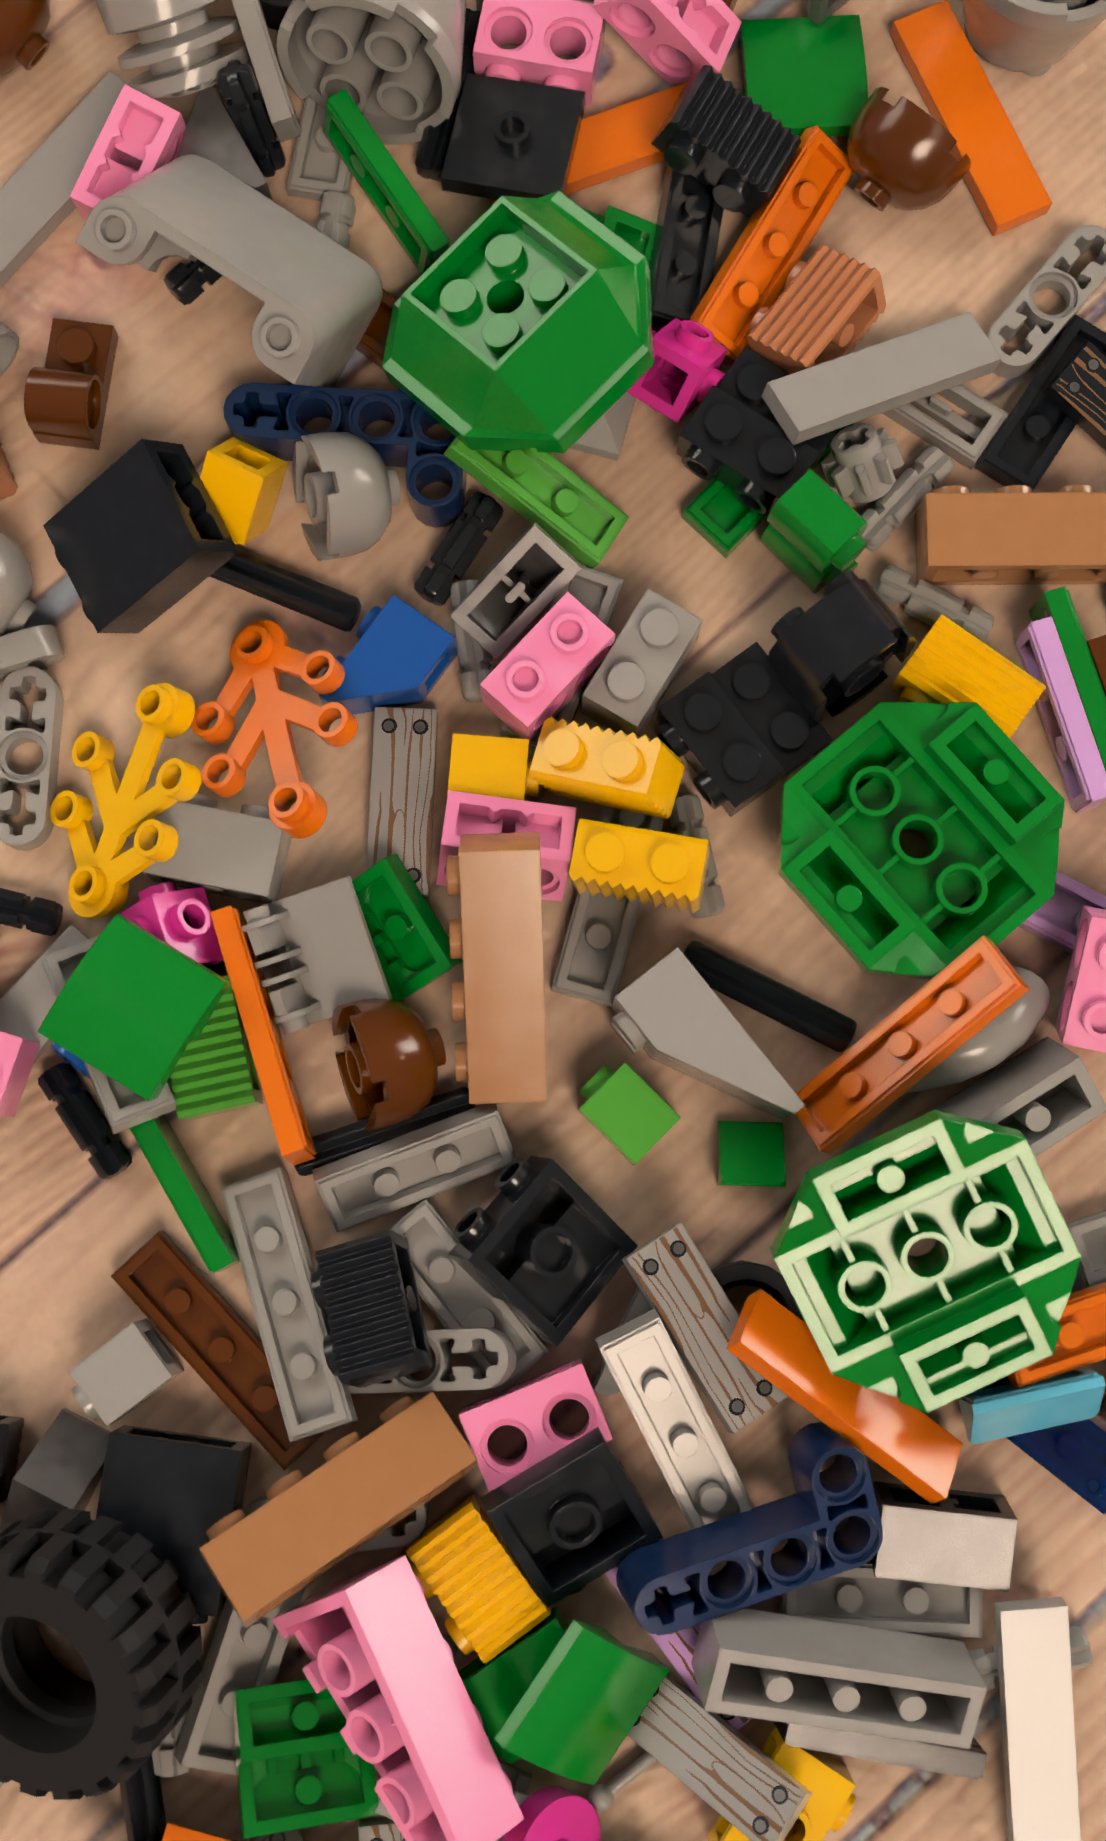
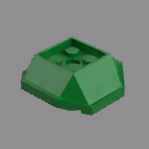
[382,191,654,453]
[778,702,1065,980]
[770,1110,1081,1413]

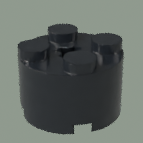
[767,570,916,722]

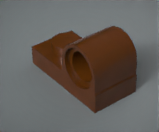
[24,318,118,450]

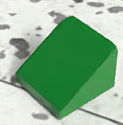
[717,1121,786,1187]

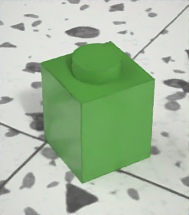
[579,1063,681,1165]

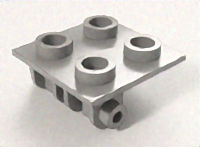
[241,876,392,1034]

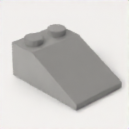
[610,947,805,1118]

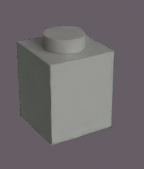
[68,1318,185,1426]

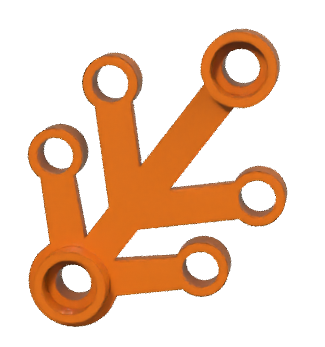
[191,620,358,839]

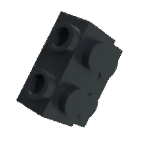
[676,346,841,514]
[655,642,833,817]
[448,1155,638,1347]
[480,1427,663,1608]

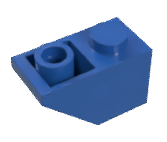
[318,595,458,715]

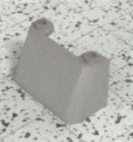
[76,154,383,387]

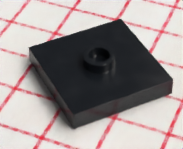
[440,73,585,200]

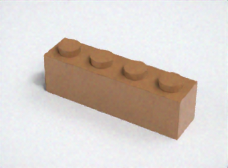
[915,485,1106,585]
[446,832,548,1104]
[199,1391,477,1628]

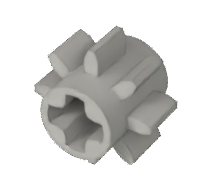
[821,423,904,503]

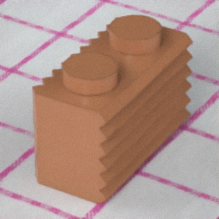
[747,244,886,374]

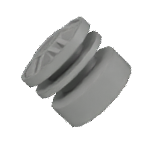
[95,0,251,99]

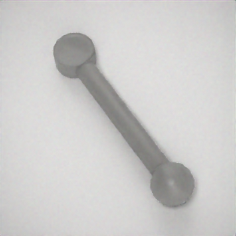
[588,1751,657,1811]

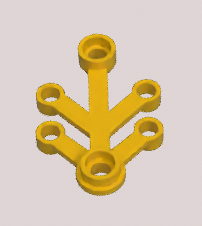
[50,682,201,920]

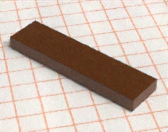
[111,1230,325,1471]

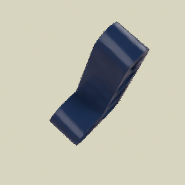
[223,383,467,528]
[616,1422,883,1636]

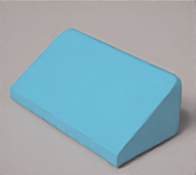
[958,1367,1106,1444]

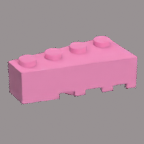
[271,1555,524,1841]

